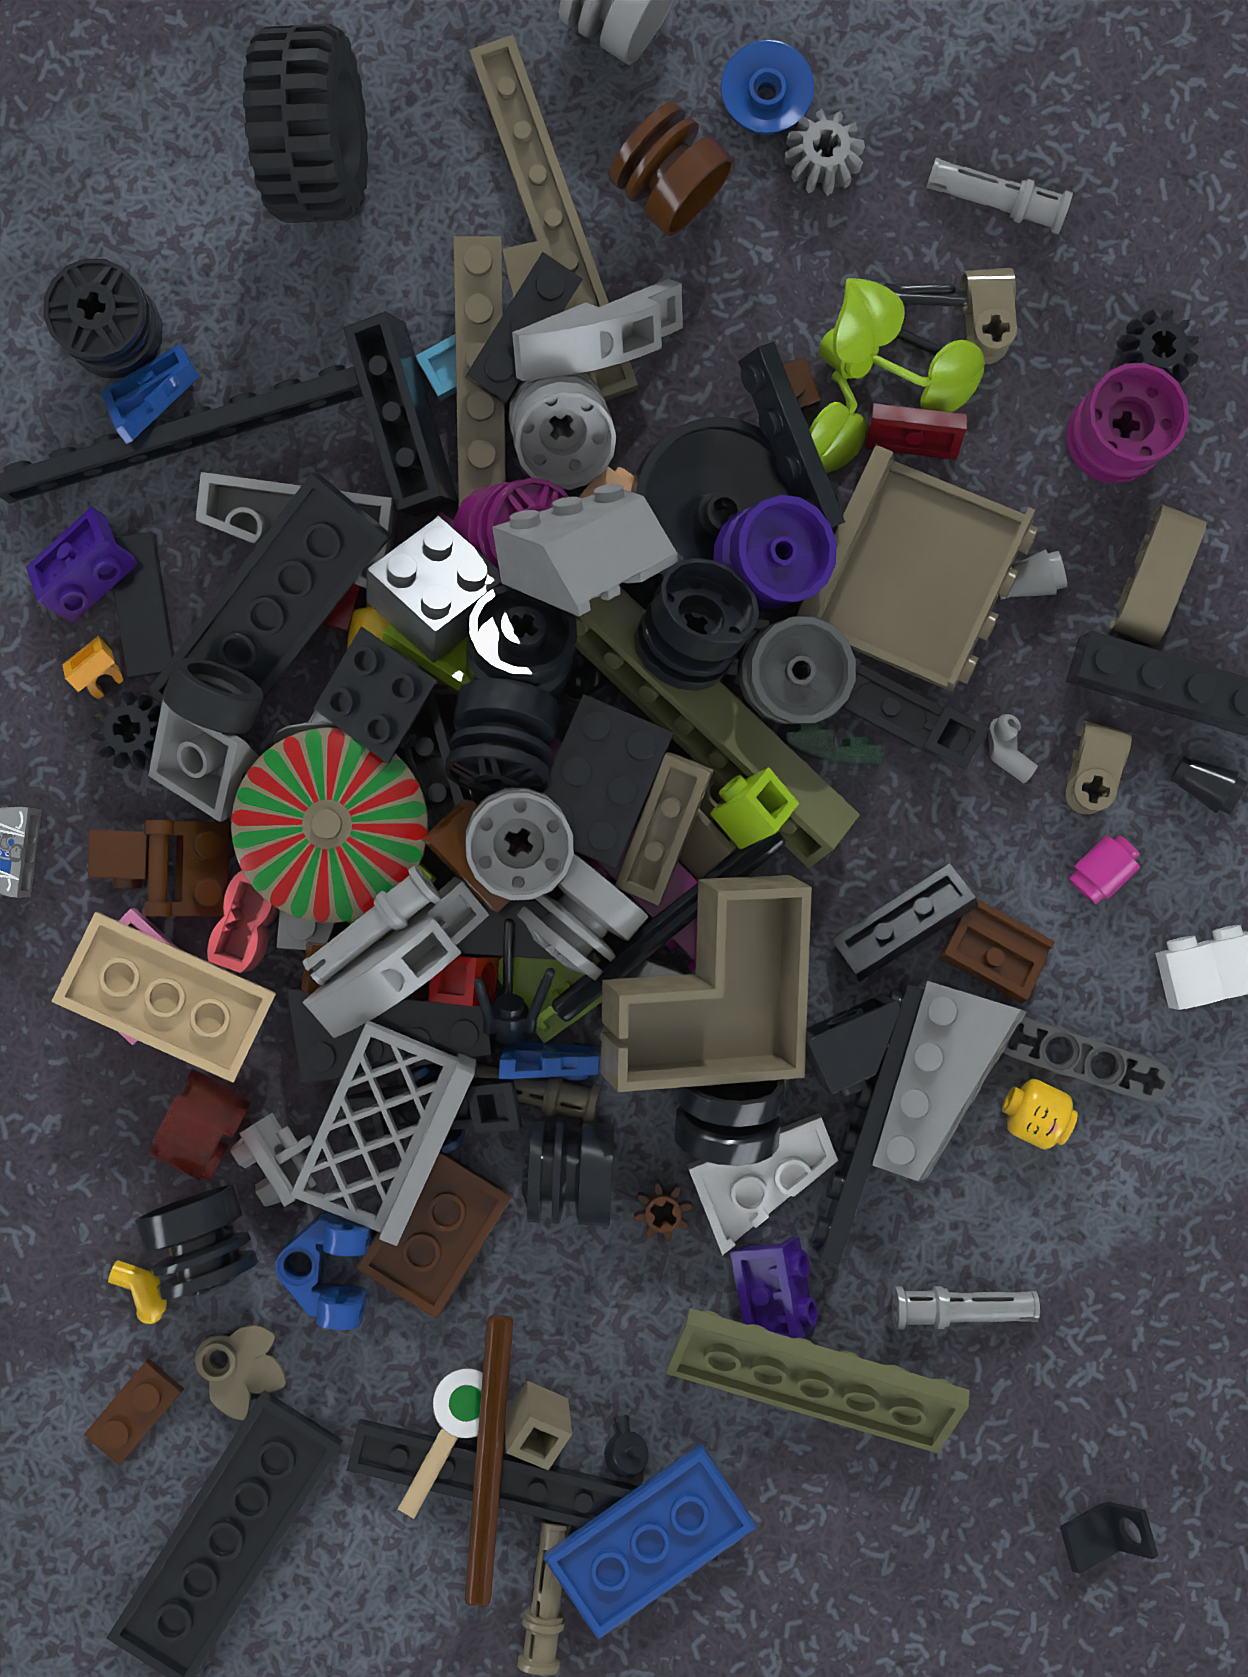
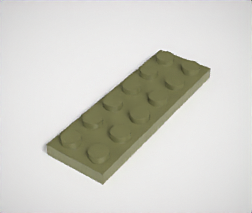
[666,1308,970,1453]

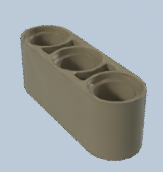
[1109,504,1207,647]

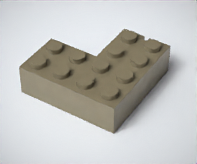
[601,875,812,1092]

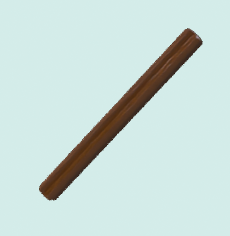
[465,1314,513,1607]

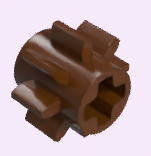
[634,1180,692,1242]

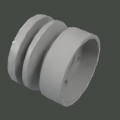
[558,0,674,65]
[508,373,617,490]
[466,787,574,900]
[517,854,649,981]

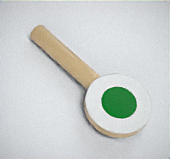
[397,1369,483,1519]

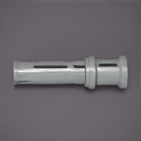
[926,157,1073,235]
[303,865,442,986]
[892,1286,1040,1330]

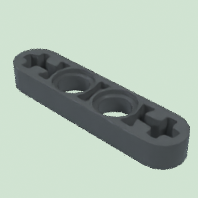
[1003,1017,1172,1102]

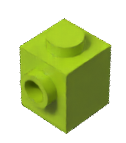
[710,767,800,850]

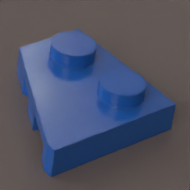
[101,343,199,444]
[499,1040,600,1080]

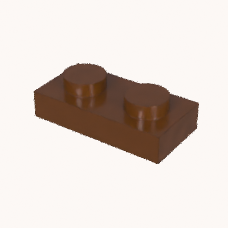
[84,1358,184,1466]

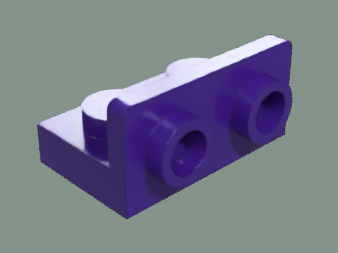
[26,506,137,622]
[730,1237,818,1338]

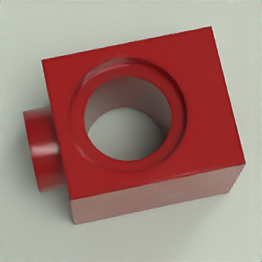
[428,953,499,1006]

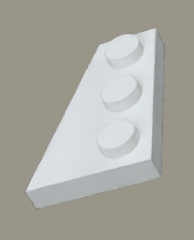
[687,1113,838,1255]

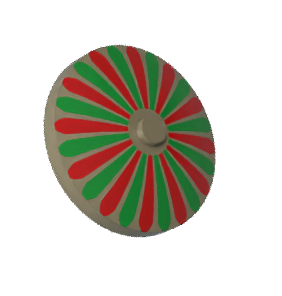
[231,728,429,923]

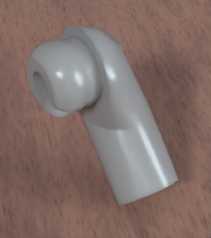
[987,714,1038,784]

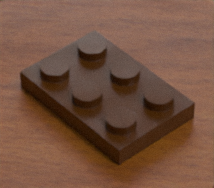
[356,1149,513,1319]

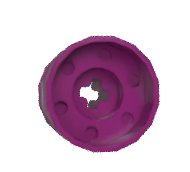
[1066,363,1189,484]
[453,478,568,569]

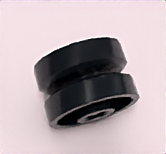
[466,585,577,698]
[675,1079,785,1166]

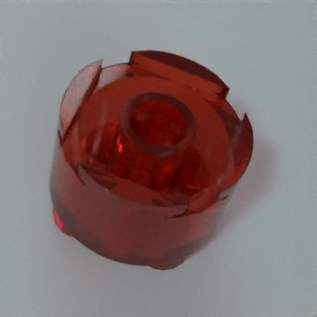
[147,1069,251,1181]

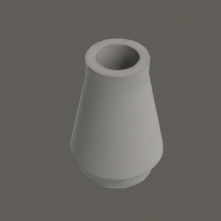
[999,549,1067,600]

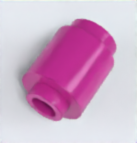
[1068,835,1140,905]

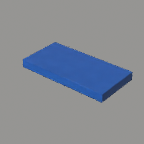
[544,1443,757,1640]

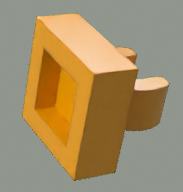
[62,635,123,699]

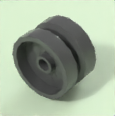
[738,617,856,723]

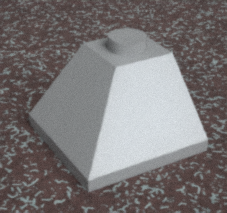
[148,698,259,822]

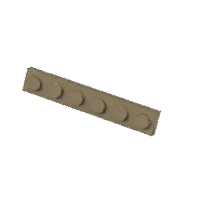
[453,236,505,507]

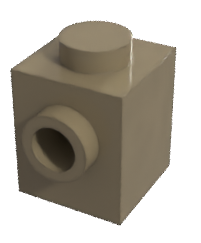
[505,1381,572,1470]

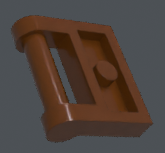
[142,820,229,916]

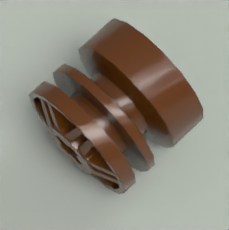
[608,101,735,236]

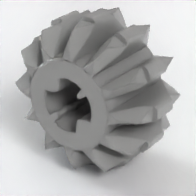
[784,108,865,196]

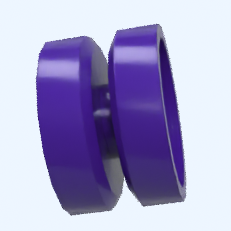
[713,495,837,612]

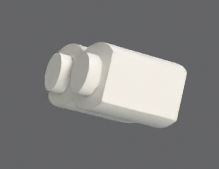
[1155,925,1248,1010]

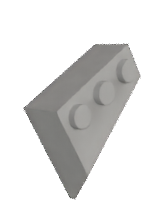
[492,484,678,616]

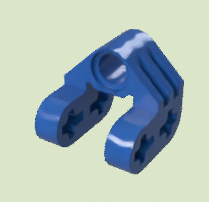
[275,1212,373,1330]

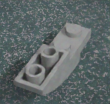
[512,279,683,381]
[302,877,489,1038]

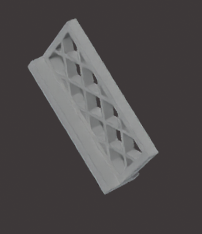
[290,1020,476,1246]

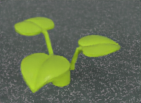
[809,278,986,473]

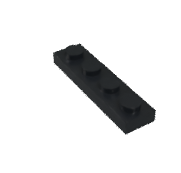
[738,342,845,528]

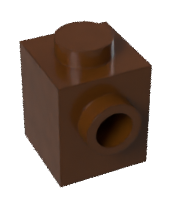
[88,830,149,889]

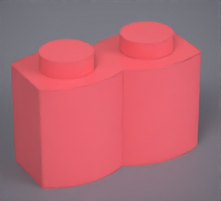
[207,871,280,973]

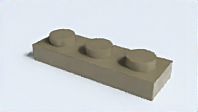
[615,751,714,906]

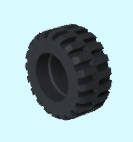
[243,24,368,223]

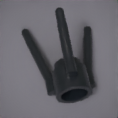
[884,283,969,355]
[474,918,555,1044]

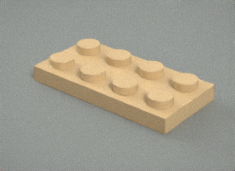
[51,912,276,1083]

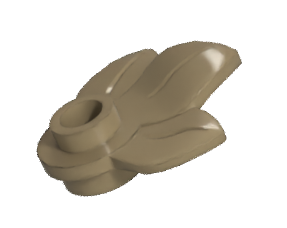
[195,1325,287,1421]

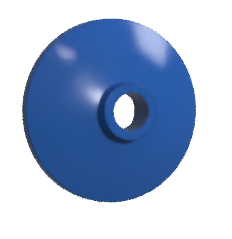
[721,40,814,135]

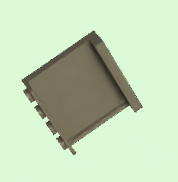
[796,445,1039,693]

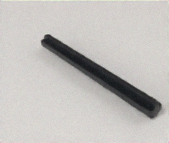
[551,831,786,1022]

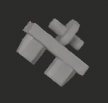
[231,1113,317,1207]

